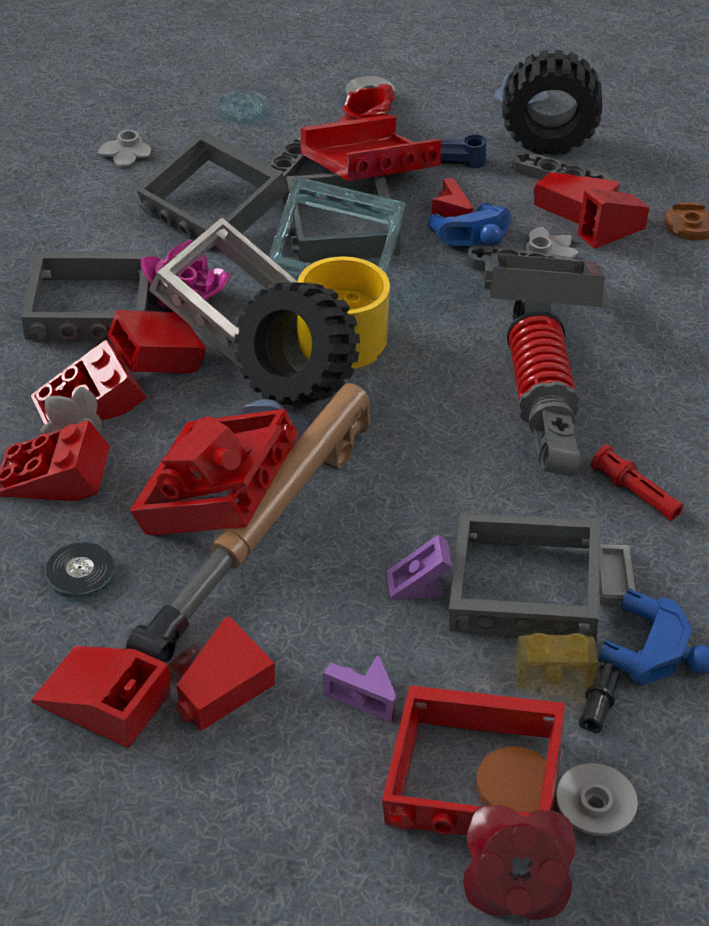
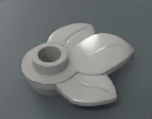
[98,130,151,168]
[525,226,578,258]
[40,386,102,434]

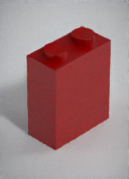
[108,310,206,373]

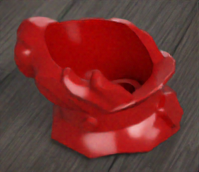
[338,84,395,122]

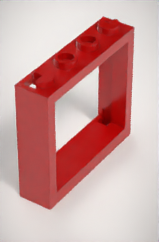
[130,409,299,535]
[382,685,565,836]

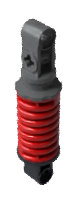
[507,300,580,477]

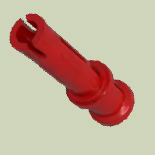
[591,444,684,521]

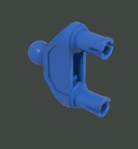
[428,202,511,246]
[597,587,709,685]

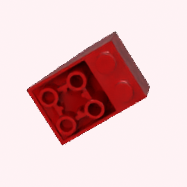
[31,340,147,424]
[0,420,110,501]
[31,646,171,748]

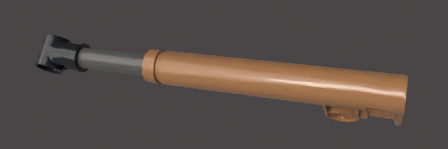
[125,383,371,662]

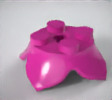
[141,240,231,308]

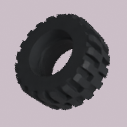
[502,50,603,155]
[234,282,360,405]

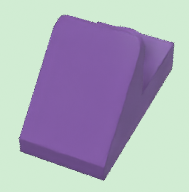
[386,535,452,599]
[323,656,396,723]

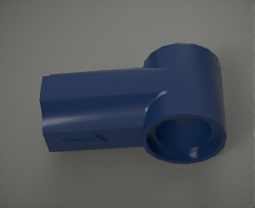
[436,134,487,168]

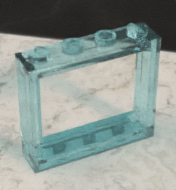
[268,176,406,281]

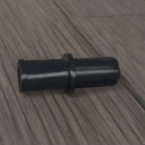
[579,662,621,733]

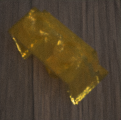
[514,633,598,688]

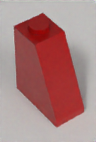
[533,172,620,224]
[577,189,650,249]
[176,616,275,731]

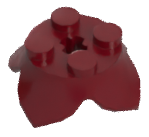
[463,805,576,920]

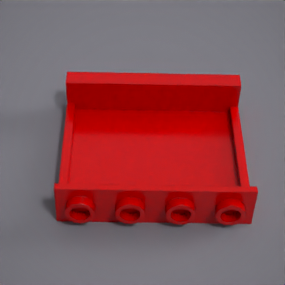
[301,114,442,181]

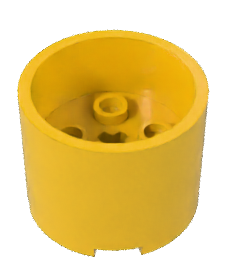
[297,256,390,369]

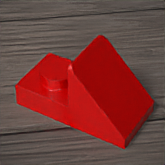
[431,178,473,218]

